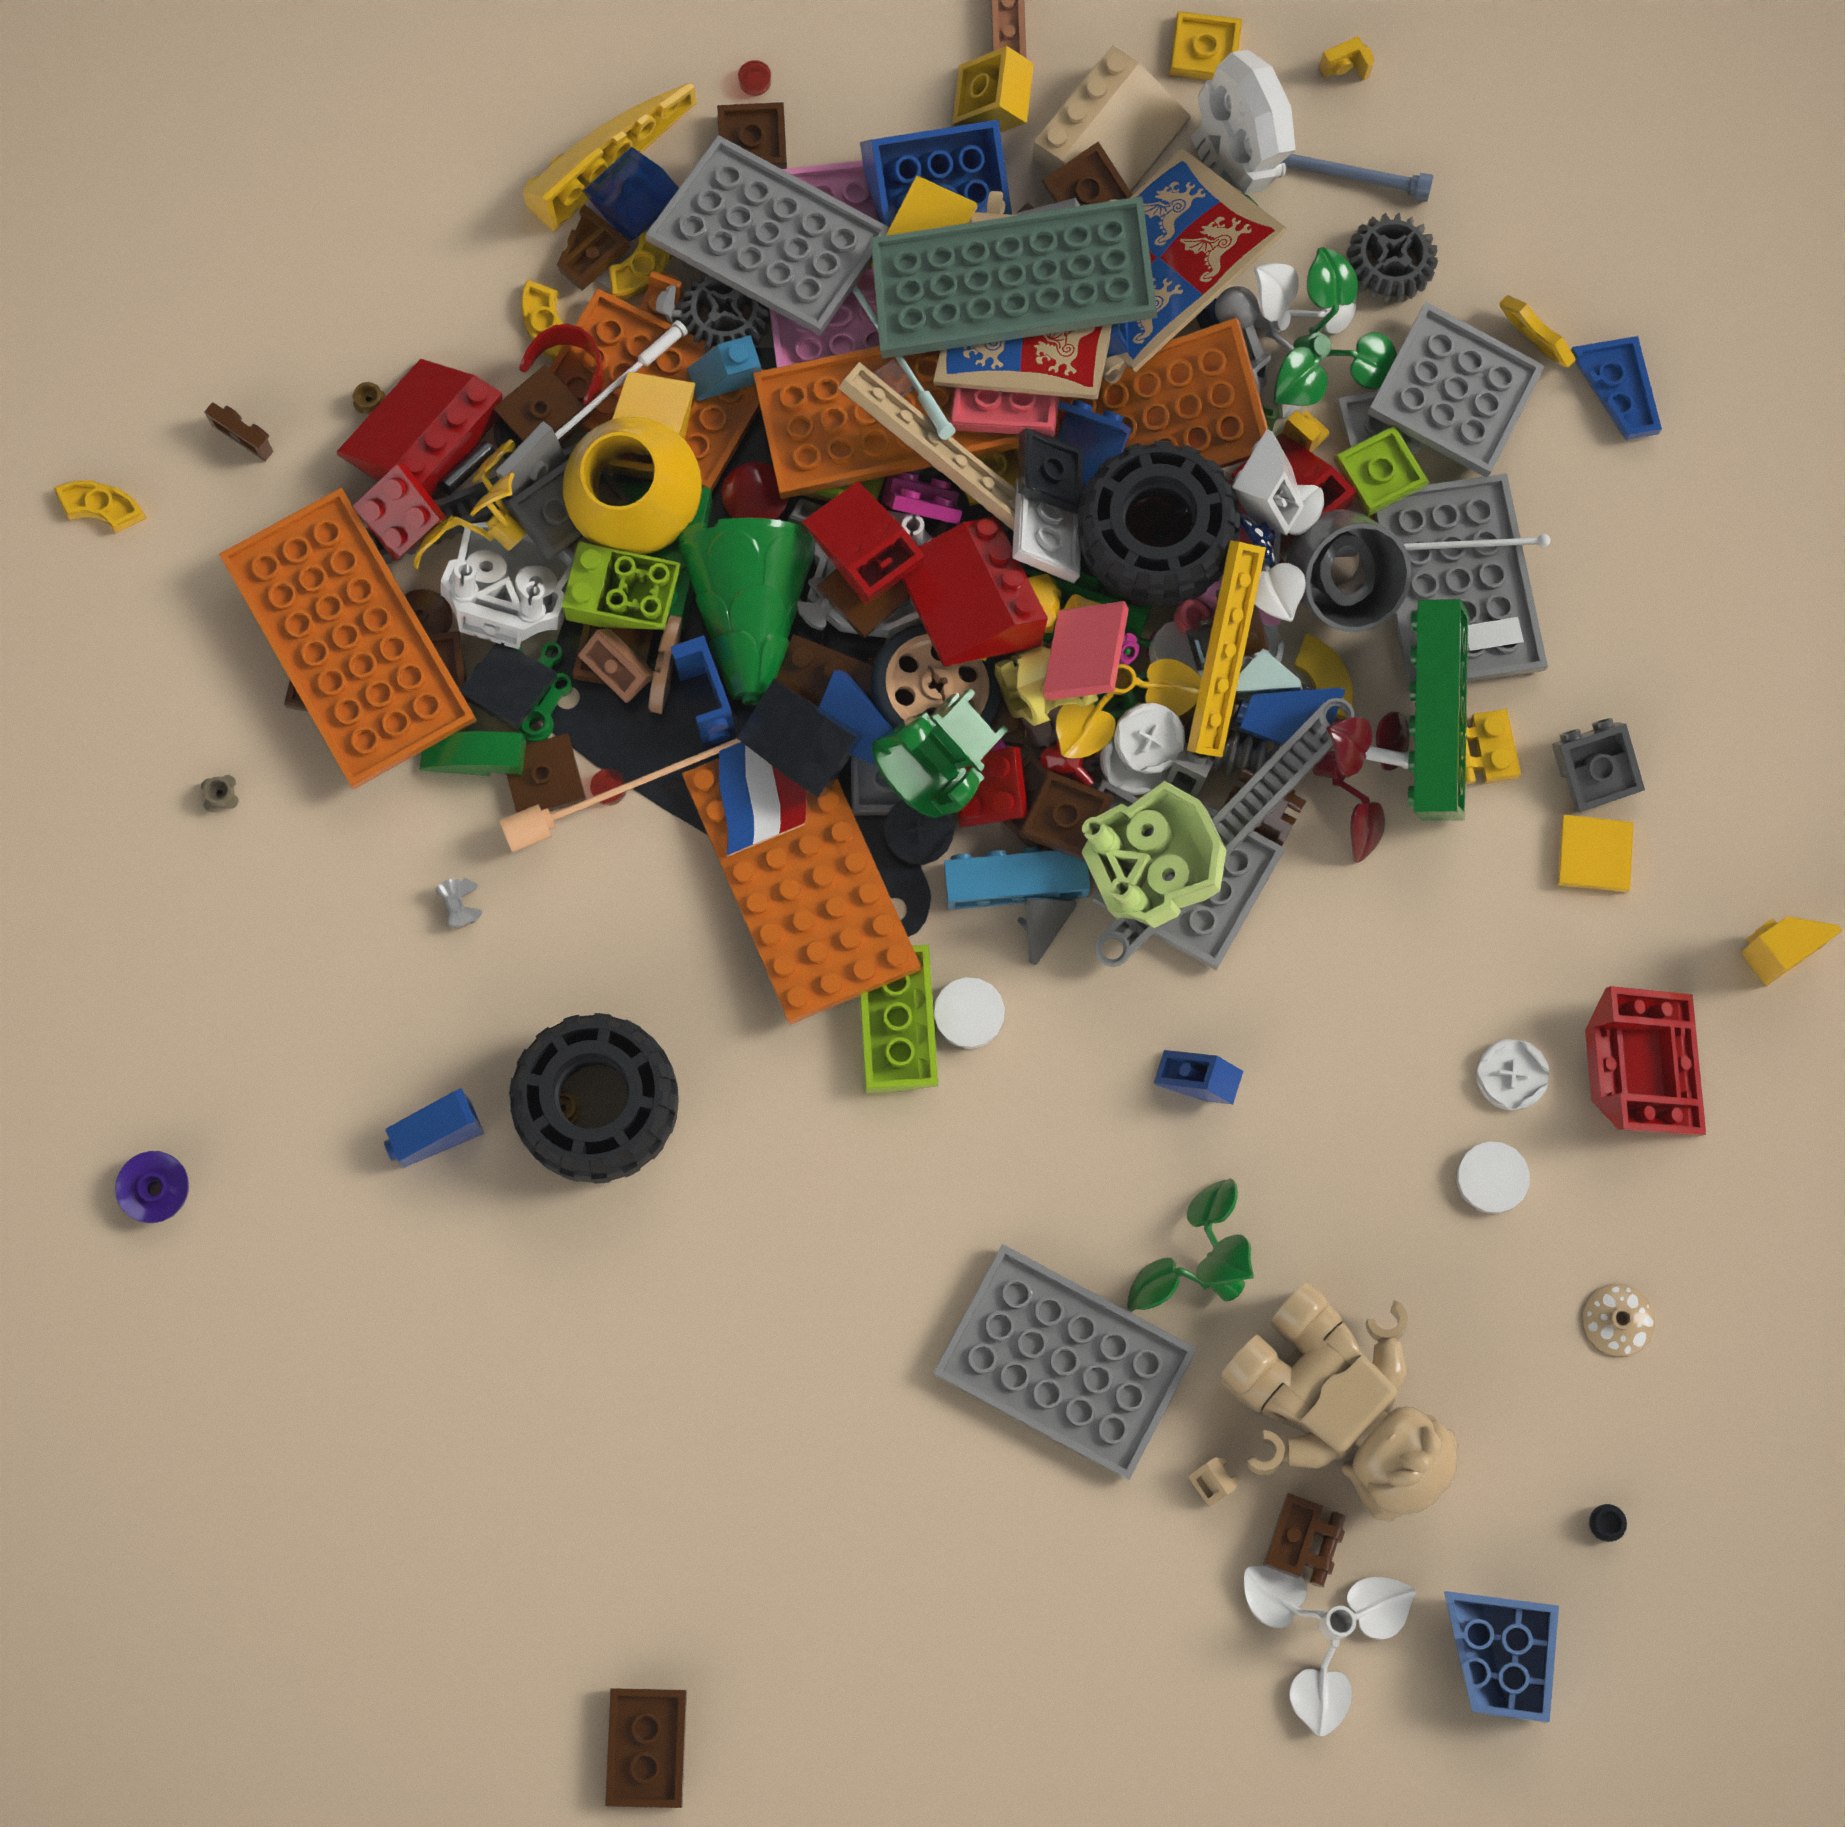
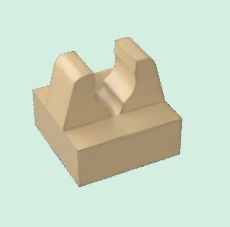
[1188,1457,1240,1507]

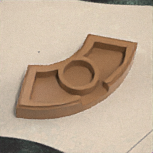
[648,615,682,714]

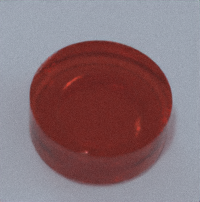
[738,60,772,96]
[590,769,626,806]

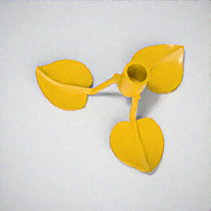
[413,439,526,570]
[1056,594,1202,759]

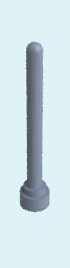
[1280,154,1434,202]

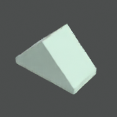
[1235,648,1302,699]

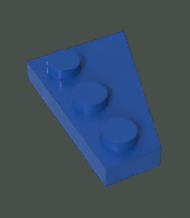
[1571,336,1662,440]

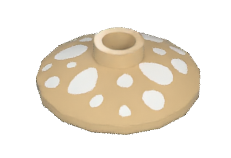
[1582,1284,1655,1357]

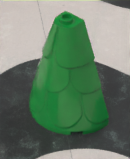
[679,518,816,706]

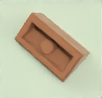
[578,628,654,702]

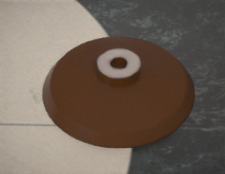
[404,589,453,635]

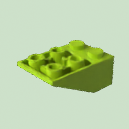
[562,542,681,630]

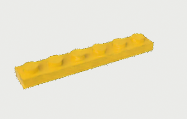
[1187,540,1266,757]

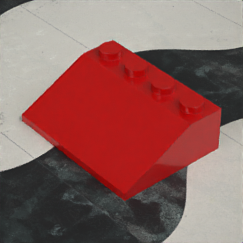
[336,358,502,497]
[902,516,1048,667]

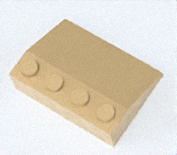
[1032,45,1191,192]

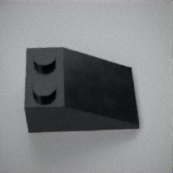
[737,678,863,798]

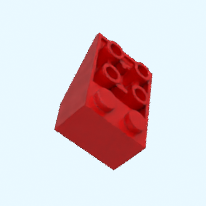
[1231,432,1356,540]
[802,481,925,606]

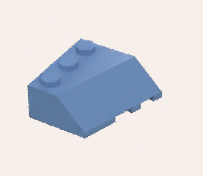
[1444,1591,1559,1723]

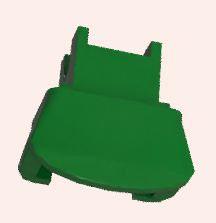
[871,689,1008,818]

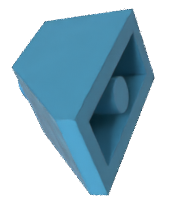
[687,335,761,401]

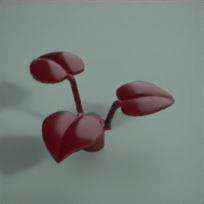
[1312,711,1410,863]

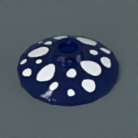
[1239,512,1277,568]

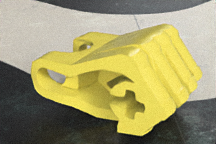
[994,640,1098,726]

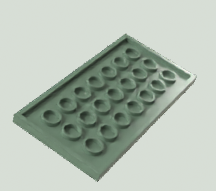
[871,196,1158,359]

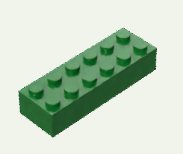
[1408,599,1469,821]

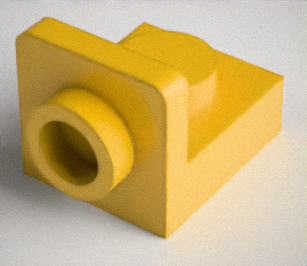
[1319,36,1374,80]
[1283,410,1330,452]

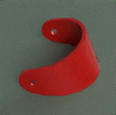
[519,323,604,407]

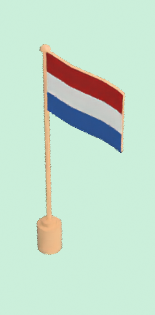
[499,738,807,857]

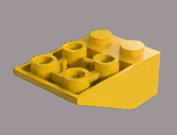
[605,372,696,480]

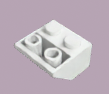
[1232,429,1304,535]

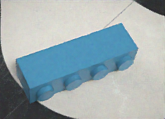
[944,847,1090,910]

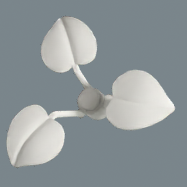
[1253,263,1357,418]
[1254,485,1324,622]
[1243,1566,1416,1737]

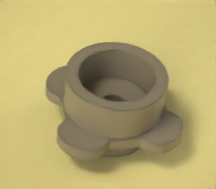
[201,775,239,812]

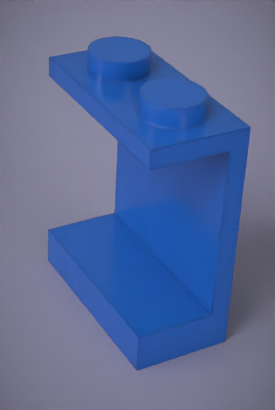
[1056,400,1131,490]
[671,635,735,744]

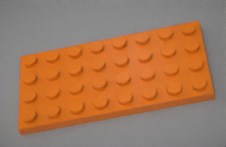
[753,346,1052,499]
[219,487,477,790]
[682,758,921,1025]

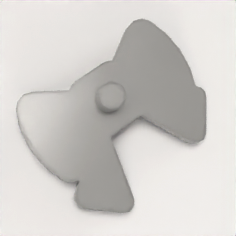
[656,285,684,325]
[797,577,833,630]
[436,878,482,928]

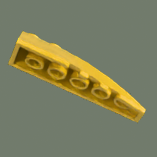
[522,83,697,232]

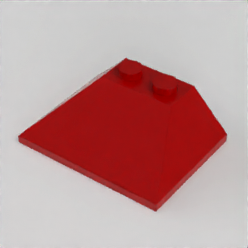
[1585,986,1706,1136]

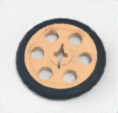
[871,624,1001,728]

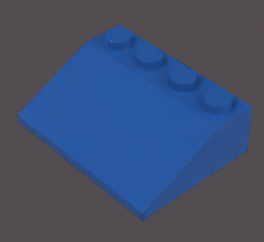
[860,120,1012,227]

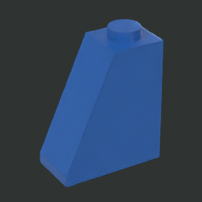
[819,670,893,766]
[1236,687,1345,747]
[384,1088,484,1168]

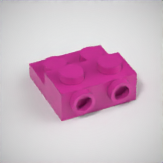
[881,472,962,524]

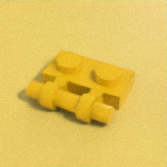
[1466,709,1521,785]

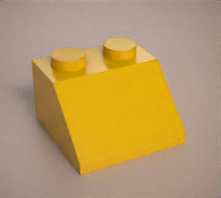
[952,46,1034,132]
[1740,916,1843,987]

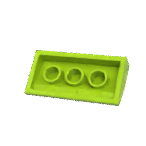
[860,945,938,1094]

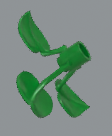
[1274,247,1397,406]
[1127,1178,1254,1312]

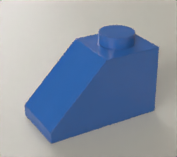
[1154,1050,1243,1105]

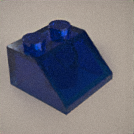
[582,147,679,242]

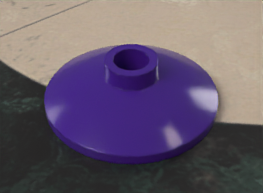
[115,1151,189,1224]

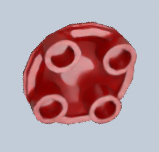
[721,462,789,520]

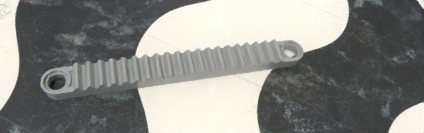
[1094,698,1355,967]

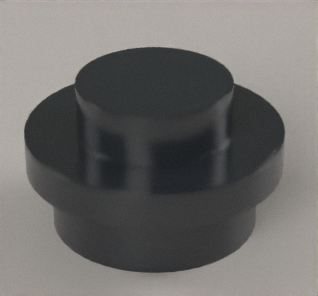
[1589,1504,1627,1542]

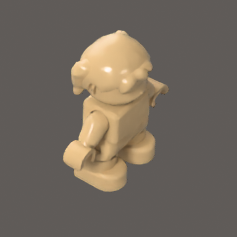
[1221,1281,1459,1522]

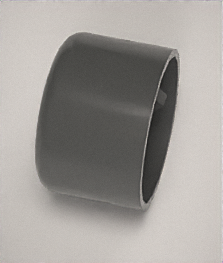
[1286,510,1412,632]

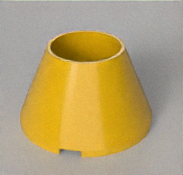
[563,416,702,555]

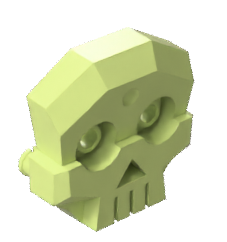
[1082,781,1227,928]

